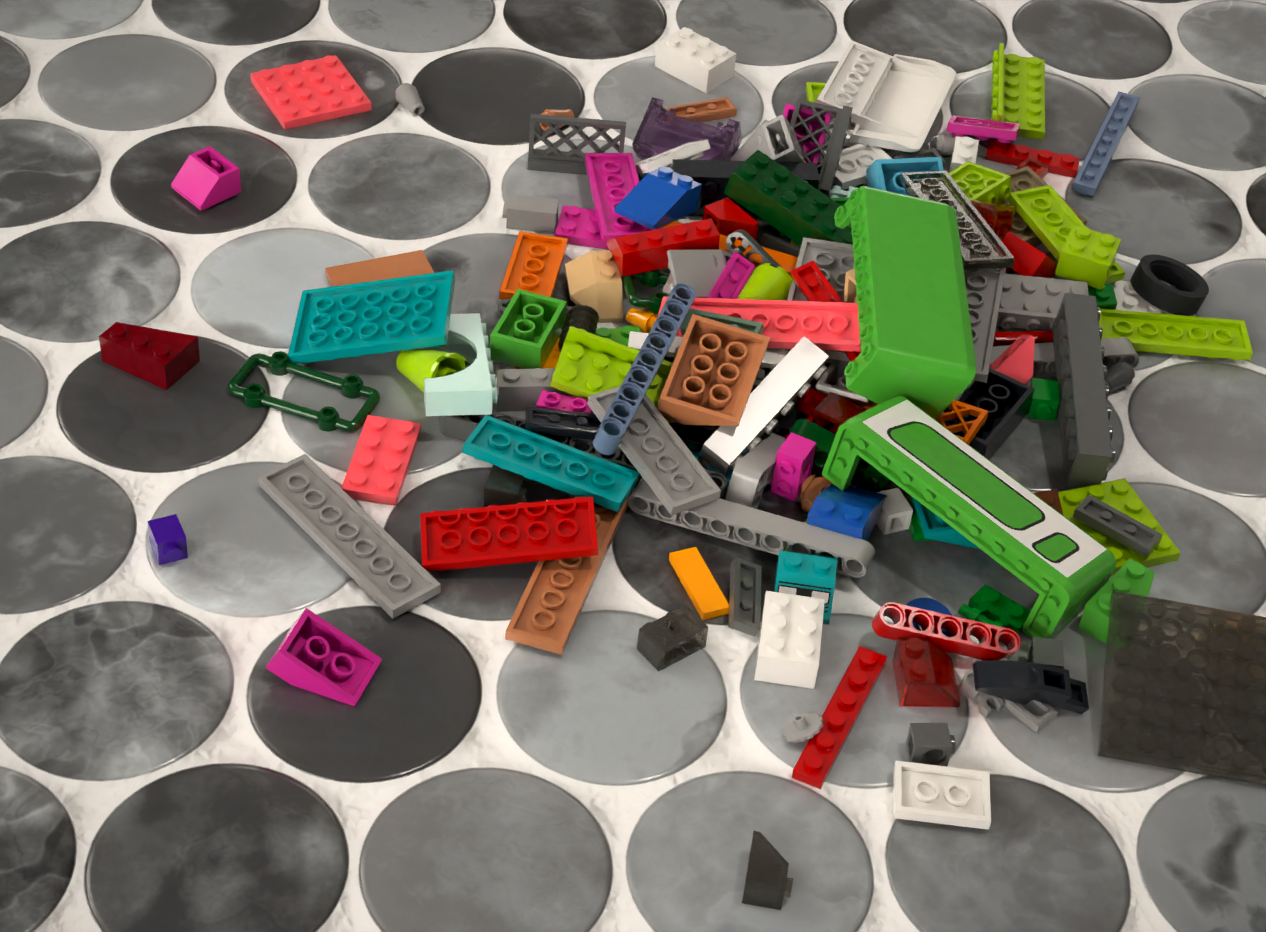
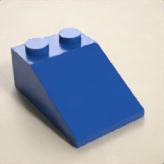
[614,166,702,230]
[807,483,887,541]

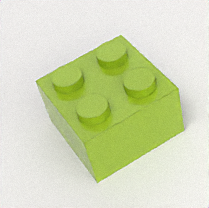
[1055,224,1122,290]

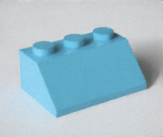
[866,157,945,196]

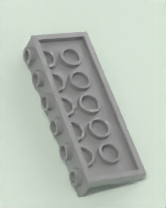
[996,274,1089,331]

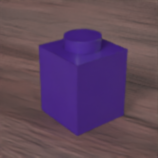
[148,514,188,565]

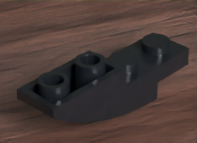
[973,660,1089,714]

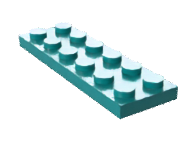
[462,415,639,512]

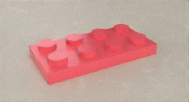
[341,415,421,506]

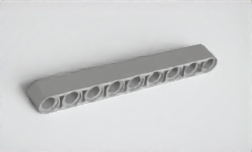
[628,479,875,578]

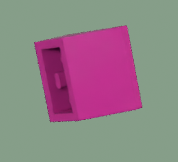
[171,146,241,211]

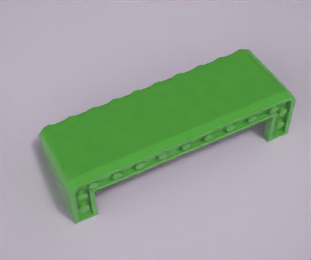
[834,186,976,419]

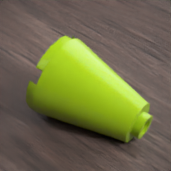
[737,263,792,301]
[396,348,467,393]

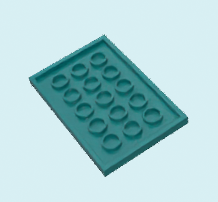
[288,270,456,364]

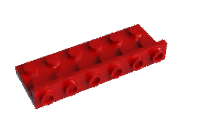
[420,497,599,572]

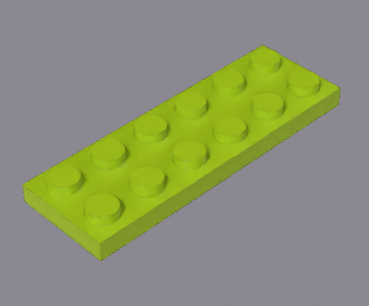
[1008,185,1125,283]
[1098,309,1253,360]

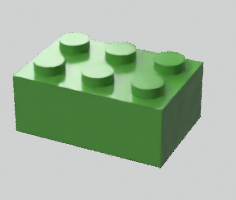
[490,289,567,369]

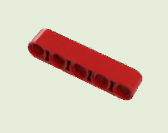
[872,602,1021,661]

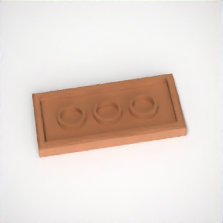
[325,250,434,287]

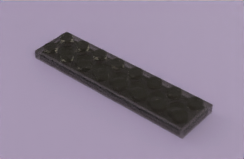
[900,171,1015,272]

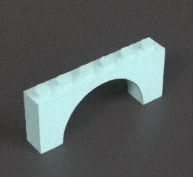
[419,313,497,416]

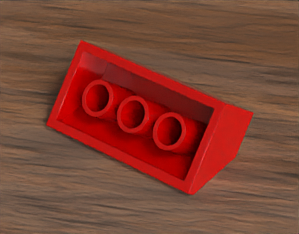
[607,218,720,277]

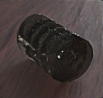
[558,305,599,352]

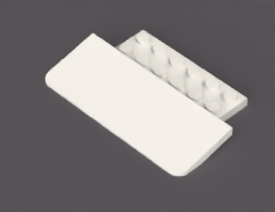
[816,40,956,152]

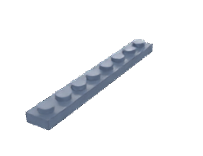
[1072,91,1140,197]

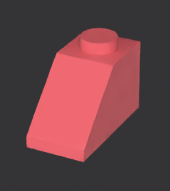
[989,334,1035,385]

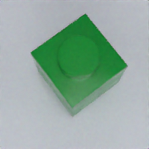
[1028,378,1059,421]

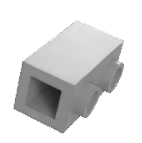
[502,194,559,234]

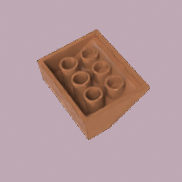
[658,314,770,426]

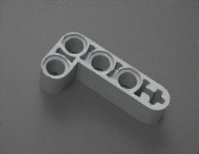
[725,433,787,509]

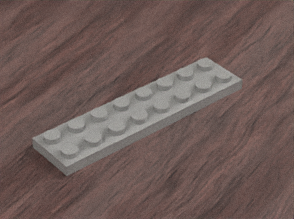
[258,454,441,619]

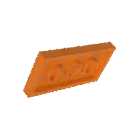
[499,231,568,300]

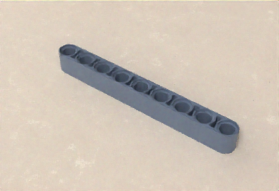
[593,283,696,455]

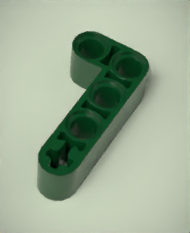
[788,419,889,492]

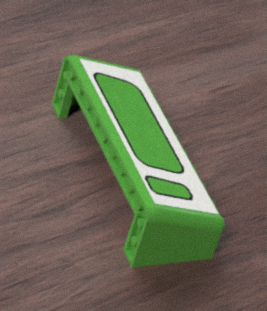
[821,395,1117,639]

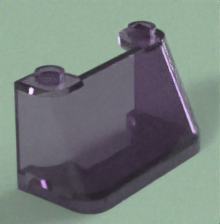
[632,97,742,161]

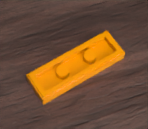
[669,547,729,620]

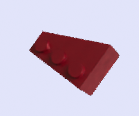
[99,322,200,390]

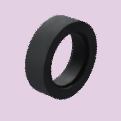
[1130,254,1209,316]

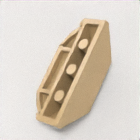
[565,250,623,323]

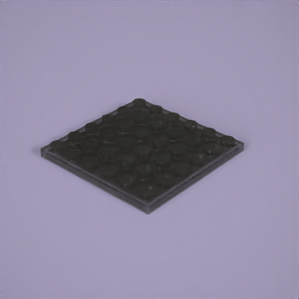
[1098,590,1266,786]

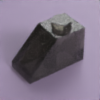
[483,465,528,507]
[742,831,793,910]

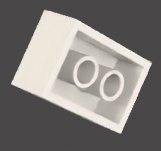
[655,27,736,93]
[754,591,825,689]

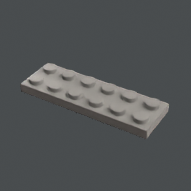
[587,386,721,515]

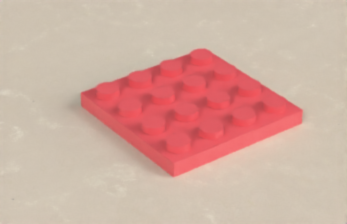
[251,55,372,130]

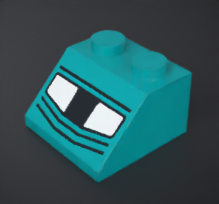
[774,550,837,624]

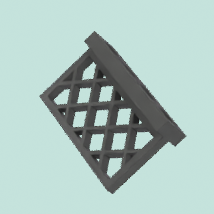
[790,99,853,197]
[527,114,626,175]

